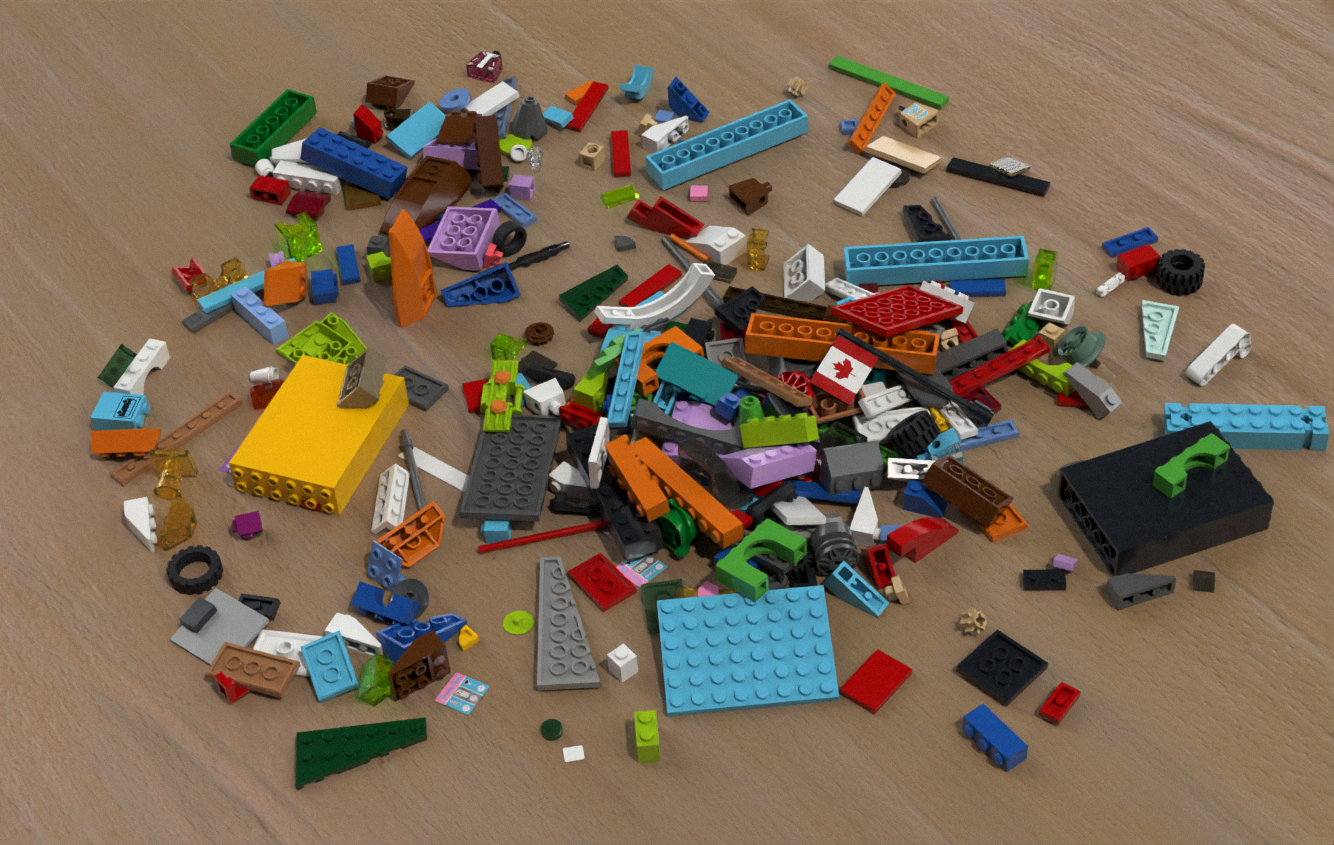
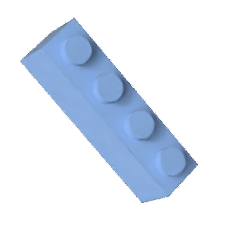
[230,286,289,345]

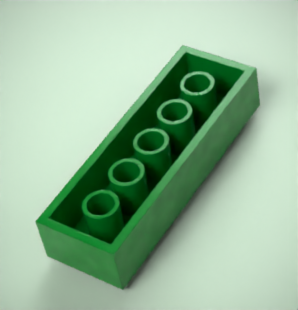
[230,89,317,166]

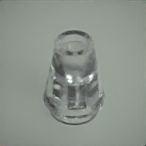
[526,147,543,172]

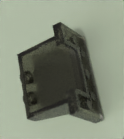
[678,439,753,512]

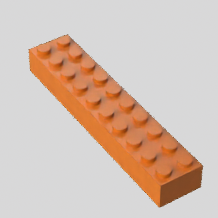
[745,313,940,374]

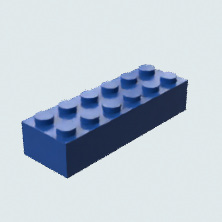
[300,127,408,199]

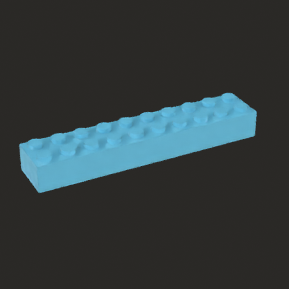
[645,99,808,190]
[844,236,1029,286]

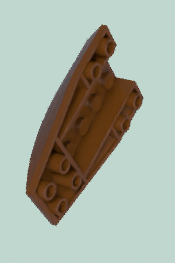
[380,156,474,235]

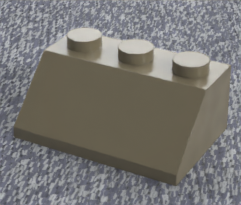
[337,347,387,408]

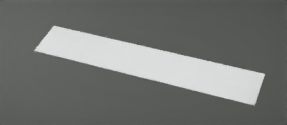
[398,446,469,492]

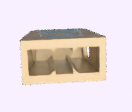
[897,103,939,139]

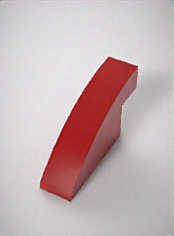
[627,196,705,237]
[887,517,959,563]

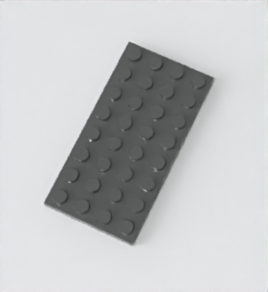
[460,414,562,522]

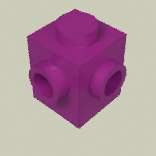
[232,511,263,538]

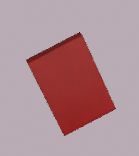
[568,553,637,612]
[840,649,912,715]

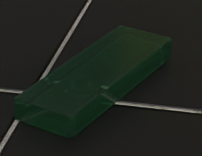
[97,344,137,388]

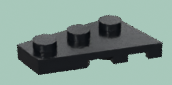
[903,205,952,242]
[714,286,765,335]

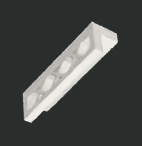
[371,463,410,535]

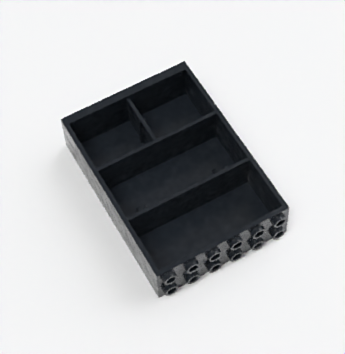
[1058,421,1274,577]

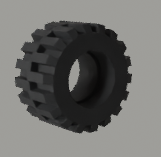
[1156,249,1205,295]
[886,410,941,458]

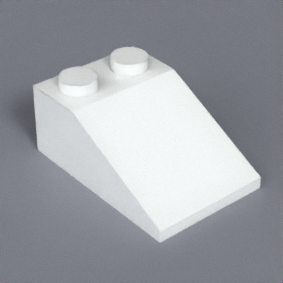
[685,225,747,268]

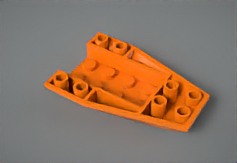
[388,209,437,328]

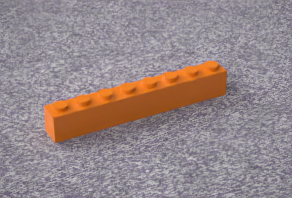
[630,437,743,549]

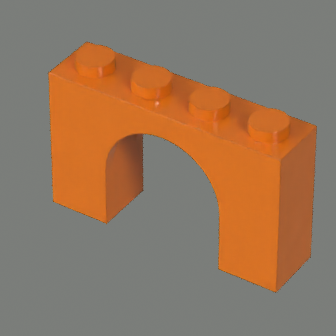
[615,326,704,397]

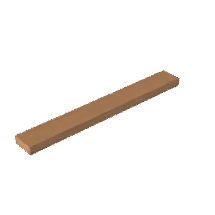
[110,391,243,486]

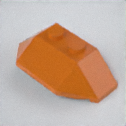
[371,501,446,568]

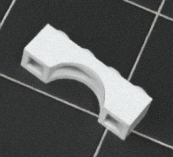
[114,338,170,395]

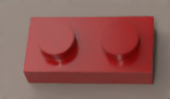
[1039,682,1080,725]

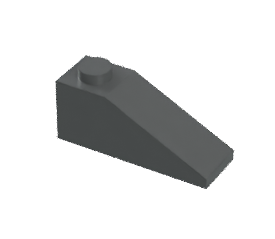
[1106,573,1176,611]

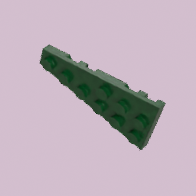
[296,717,427,790]

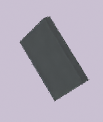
[395,365,449,412]

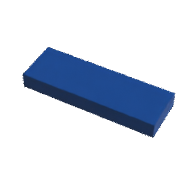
[1102,227,1158,258]
[336,244,361,285]
[950,279,1006,297]

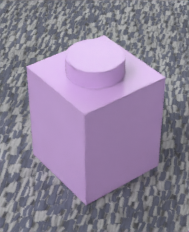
[508,174,535,200]

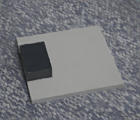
[170,588,270,665]

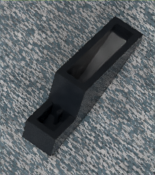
[762,393,820,454]

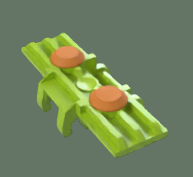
[480,360,525,432]

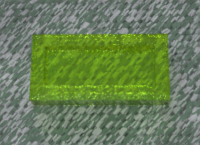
[600,184,639,208]

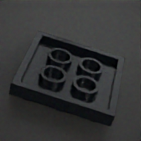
[956,629,1048,706]

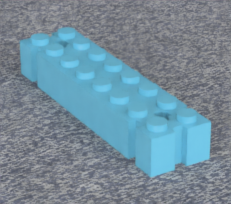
[1162,403,1329,451]

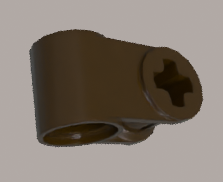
[384,109,415,131]

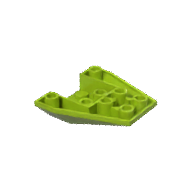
[285,312,367,365]

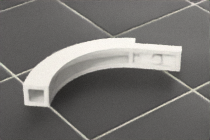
[594,263,715,330]

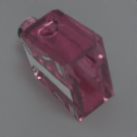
[466,51,503,84]

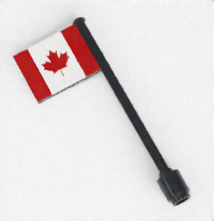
[809,327,995,426]

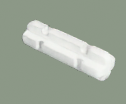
[1096,272,1125,297]

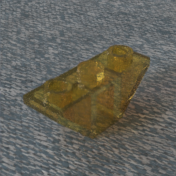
[158,494,197,551]

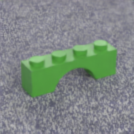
[1153,433,1230,499]

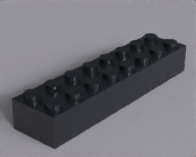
[566,424,663,562]

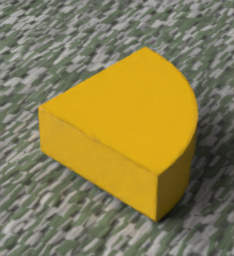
[458,625,480,652]

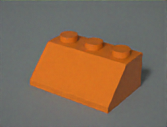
[91,429,161,457]

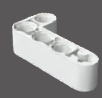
[1186,324,1252,386]

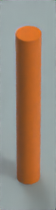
[669,234,710,264]

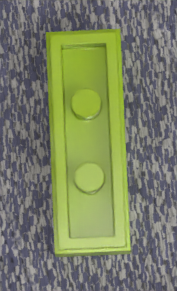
[276,320,320,361]

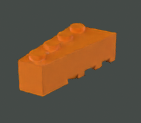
[605,434,670,522]

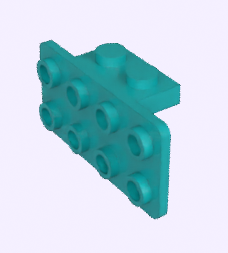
[655,342,738,407]

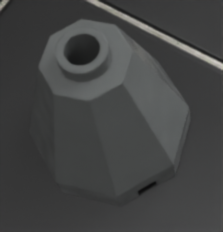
[512,96,547,140]

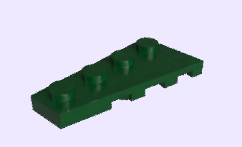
[559,264,628,322]

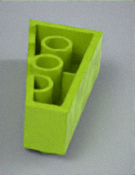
[740,413,819,448]

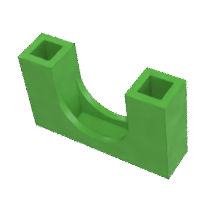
[715,518,807,602]

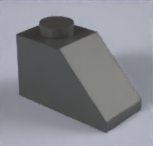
[367,236,390,258]

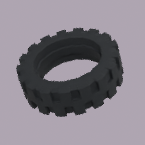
[167,545,223,595]

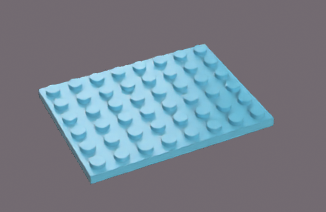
[657,585,839,717]

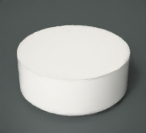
[510,145,527,162]

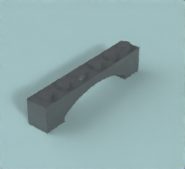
[631,398,748,455]

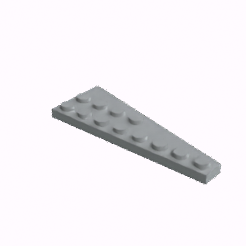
[537,556,601,691]

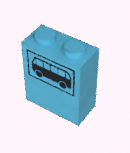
[90,392,150,431]

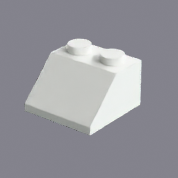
[1028,288,1075,324]

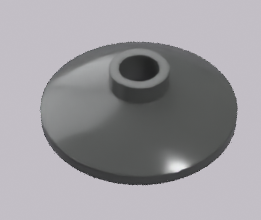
[390,579,429,618]

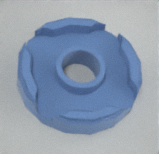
[439,88,471,113]

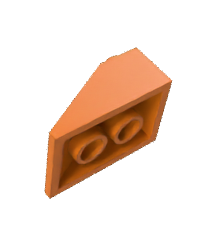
[263,260,308,306]

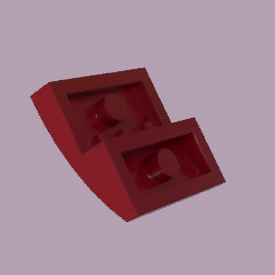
[286,191,331,218]

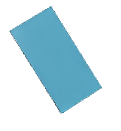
[386,101,446,160]

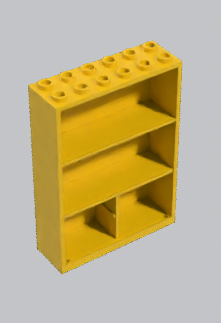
[229,355,409,515]

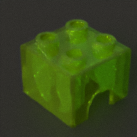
[274,211,323,262]

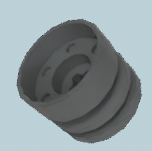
[810,522,859,576]

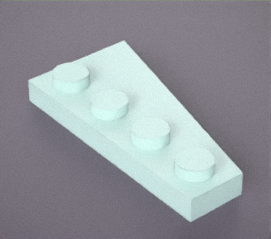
[1142,300,1179,361]

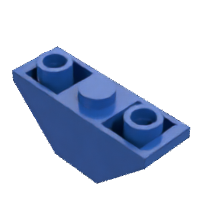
[667,77,710,123]

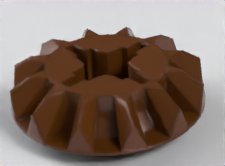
[525,322,554,345]

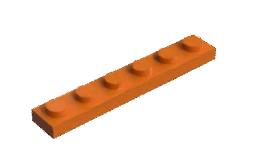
[848,82,896,154]

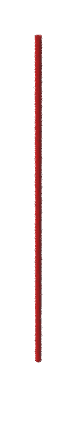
[478,469,887,554]

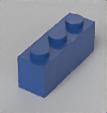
[962,704,1028,772]

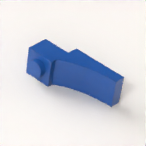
[714,388,757,421]

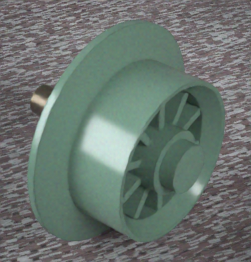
[1058,326,1106,368]

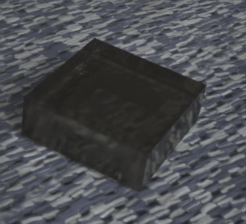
[1192,570,1215,593]

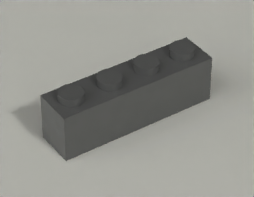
[936,328,1009,382]

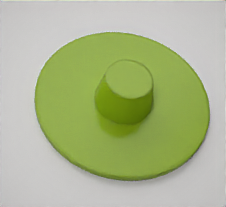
[503,611,534,635]

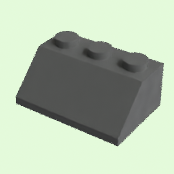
[819,441,885,495]

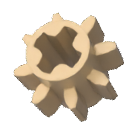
[786,77,807,97]
[960,608,986,636]

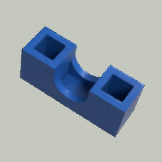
[351,581,420,627]

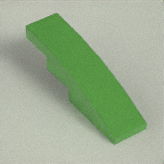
[587,329,641,378]

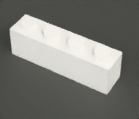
[272,160,345,195]

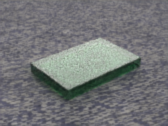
[641,579,685,635]

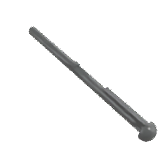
[662,236,724,308]

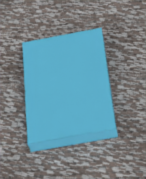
[301,630,360,703]

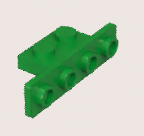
[1001,301,1041,346]

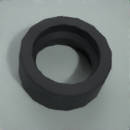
[492,221,527,256]

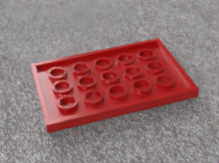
[831,285,963,338]

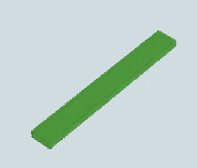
[829,56,949,109]

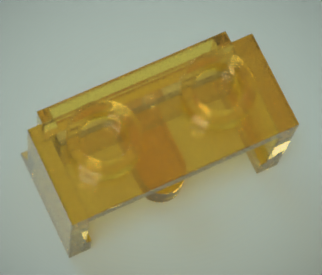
[747,228,770,271]

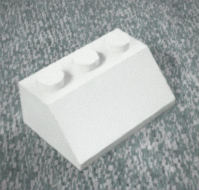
[783,244,825,301]

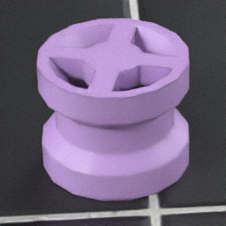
[269,251,285,267]

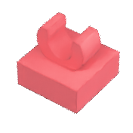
[483,243,503,269]

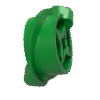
[655,498,697,559]

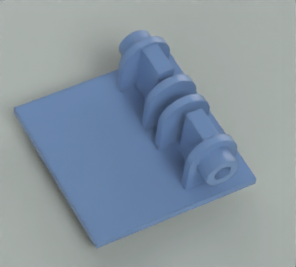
[367,541,405,592]

